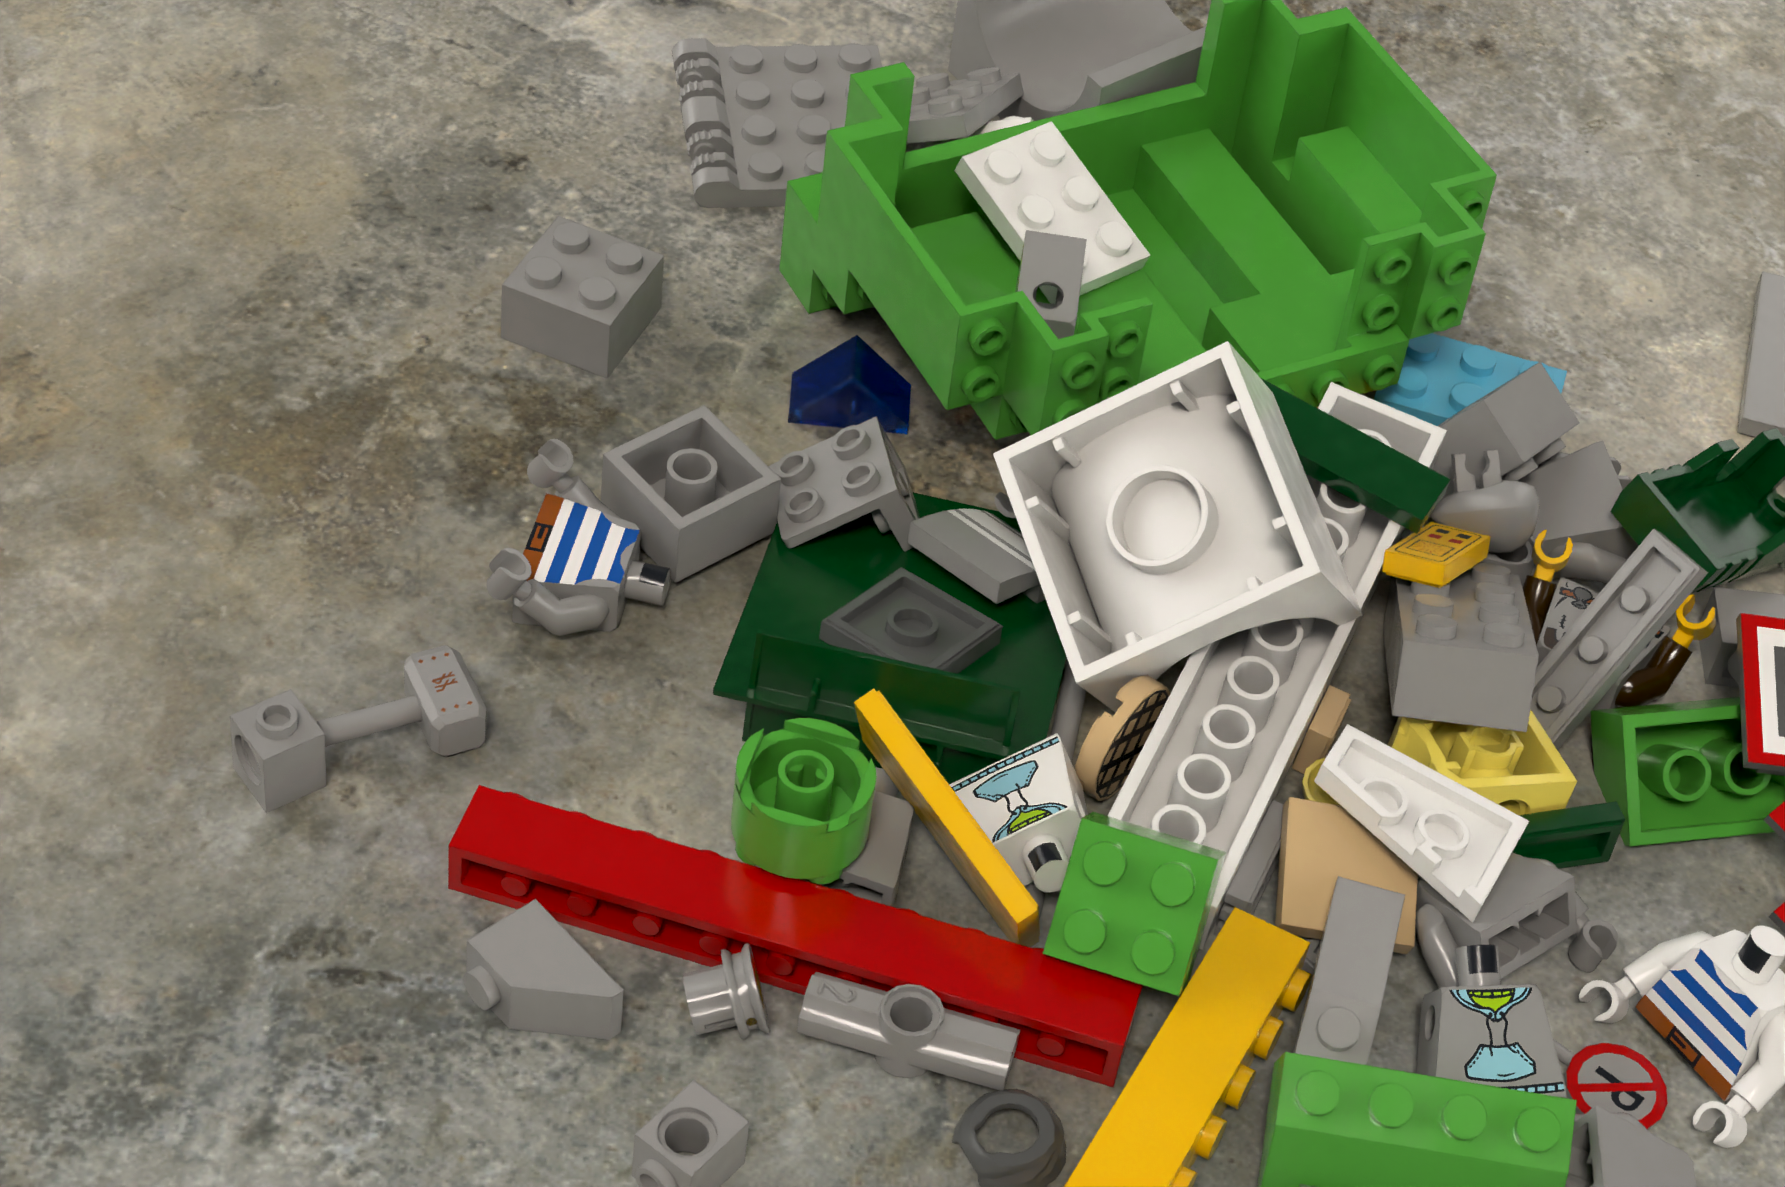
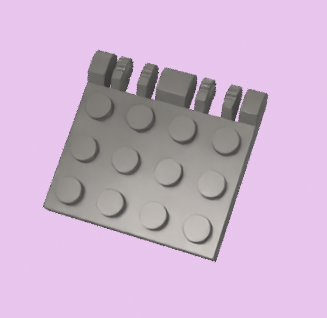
[672,38,882,208]

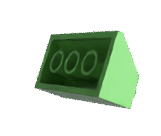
[1590,697,1785,846]
[1257,1052,1577,1187]

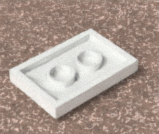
[954,121,1151,304]

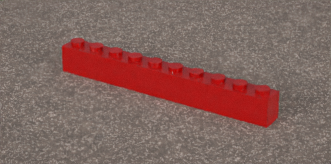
[448,785,1143,1088]

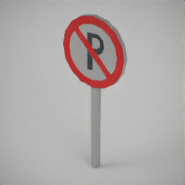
[1553,1039,1668,1130]

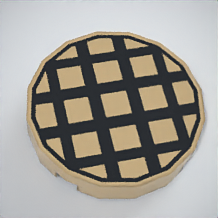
[1075,675,1171,801]

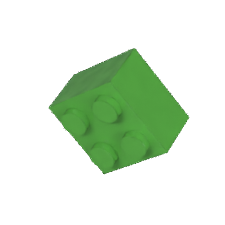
[1043,812,1227,996]

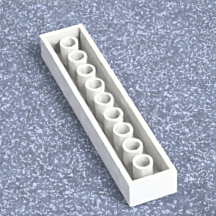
[1108,382,1447,950]

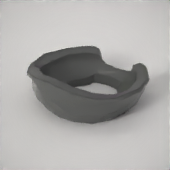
[952,1089,1066,1187]

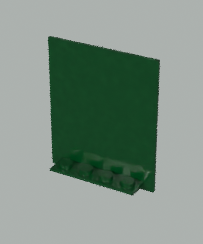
[713,492,1067,784]

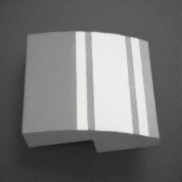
[907,509,1046,604]

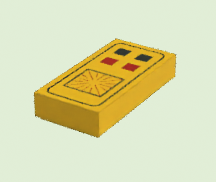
[1382,522,1491,588]

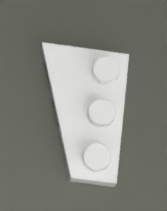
[1314,724,1529,923]

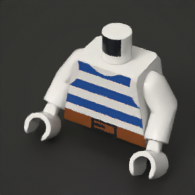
[1579,925,1785,1148]

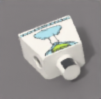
[949,733,1088,892]

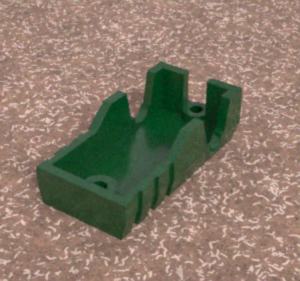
[1610,428,1785,594]

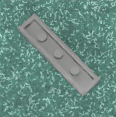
[1530,529,1708,750]

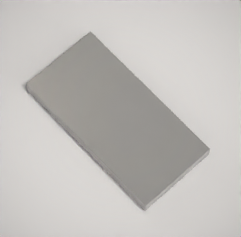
[1737,271,1785,437]

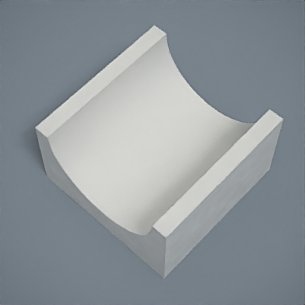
[993,341,1363,713]

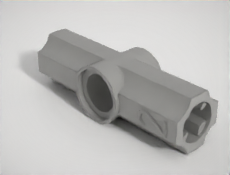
[797,972,1020,1091]

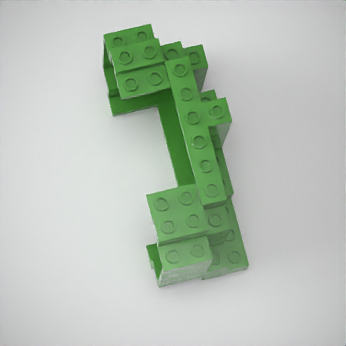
[779,0,1497,440]

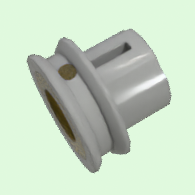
[683,943,770,1039]

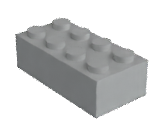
[1383,563,1539,732]

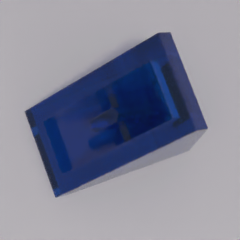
[788,335,911,435]

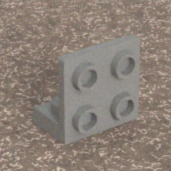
[768,416,920,551]

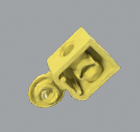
[1302,709,1577,815]

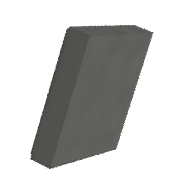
[819,567,1003,674]

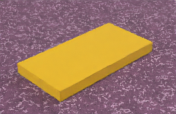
[854,689,1040,947]

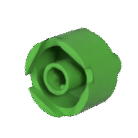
[731,718,876,884]

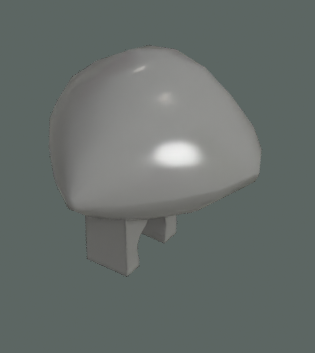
[1431,450,1540,553]

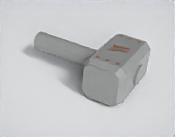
[317,645,487,757]

